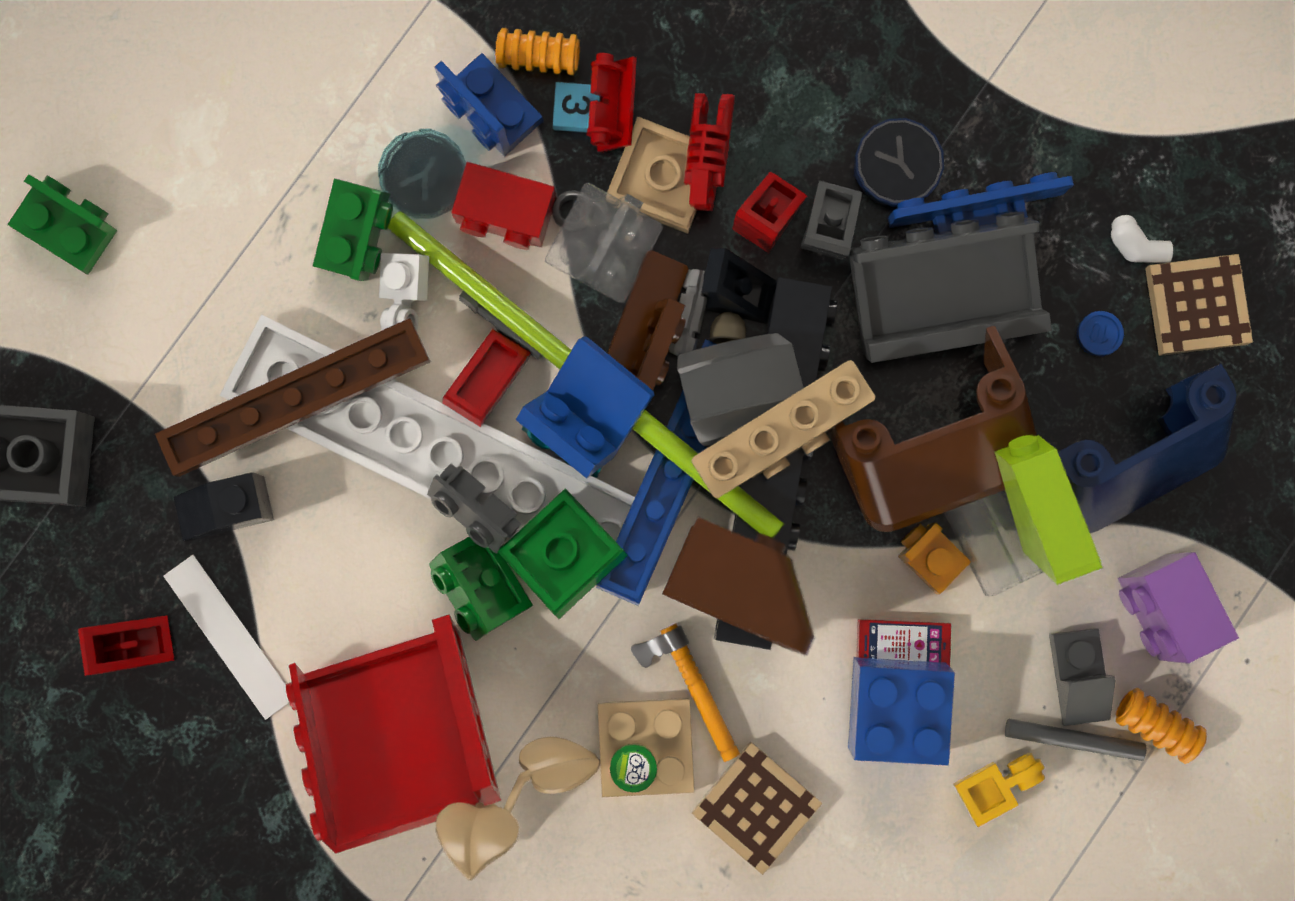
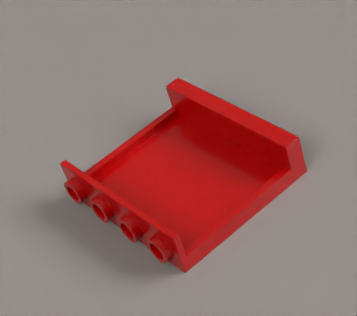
[286,614,501,854]

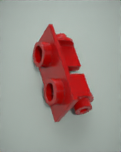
[587,53,637,152]

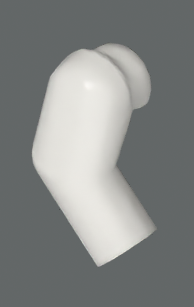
[1111,215,1173,263]

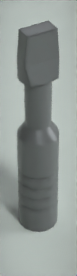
[459,291,542,360]

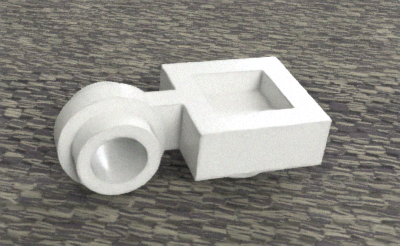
[379,253,429,330]

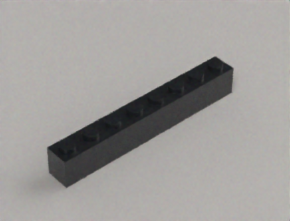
[713,277,838,650]

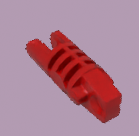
[684,93,735,211]

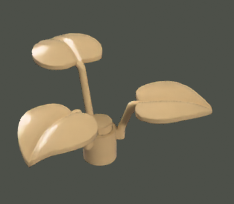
[436,737,600,881]

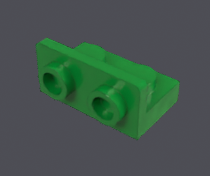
[7,174,118,275]
[313,178,393,281]
[429,537,533,641]

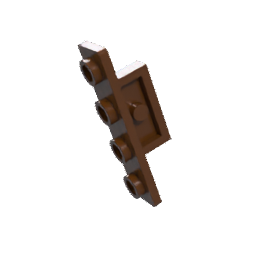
[607,250,688,390]

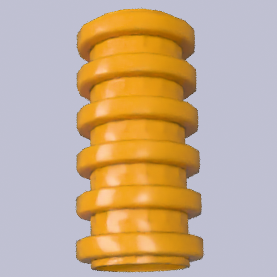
[495,28,580,75]
[1116,688,1207,764]

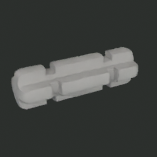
[669,269,707,356]

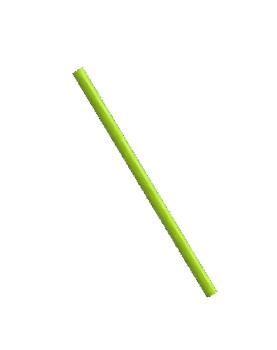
[388,211,784,538]

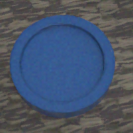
[1077,311,1124,357]

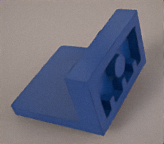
[434,53,543,157]
[516,336,654,479]

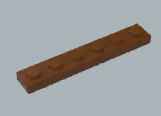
[155,318,431,477]

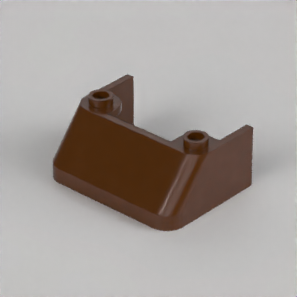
[828,325,1037,532]
[662,517,815,656]

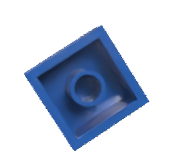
[848,657,955,766]

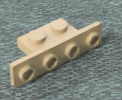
[692,360,875,498]

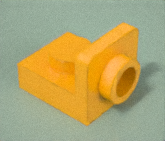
[898,522,971,594]

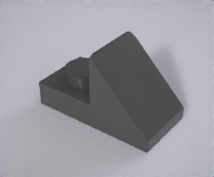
[800,180,862,260]
[1049,628,1115,726]

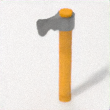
[631,623,740,762]

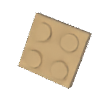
[598,698,694,797]

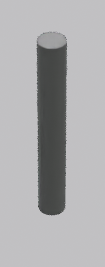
[1005,719,1146,761]

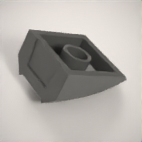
[677,333,804,448]

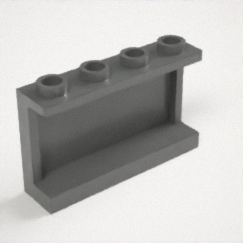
[849,212,1052,363]

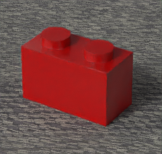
[451,162,557,250]

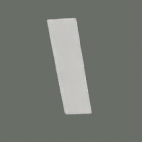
[164,555,289,720]

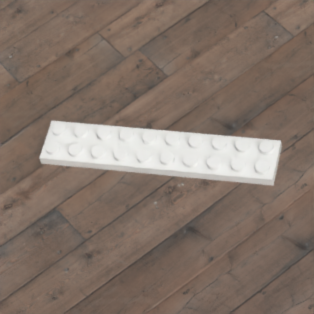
[219,315,635,541]

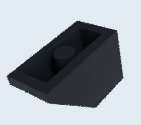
[174,472,274,541]

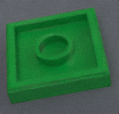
[497,488,628,619]

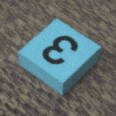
[553,82,600,132]

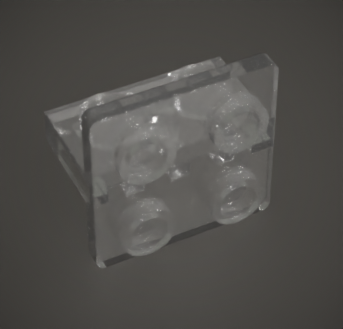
[545,183,663,303]

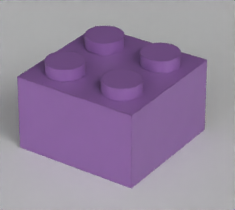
[1117,552,1239,664]

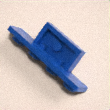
[888,172,1074,233]

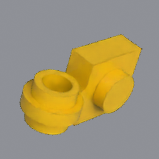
[953,753,1045,827]

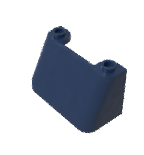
[1057,364,1236,533]

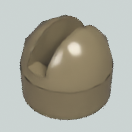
[709,312,746,344]

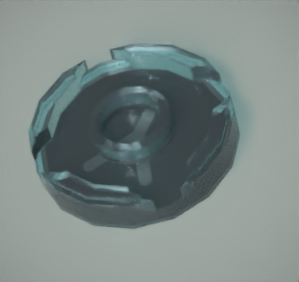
[378,129,466,219]

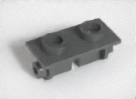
[427,463,521,554]

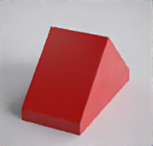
[732,171,808,253]
[78,615,174,676]

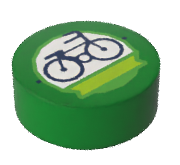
[610,744,657,793]

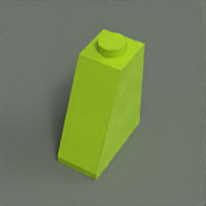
[995,435,1103,585]

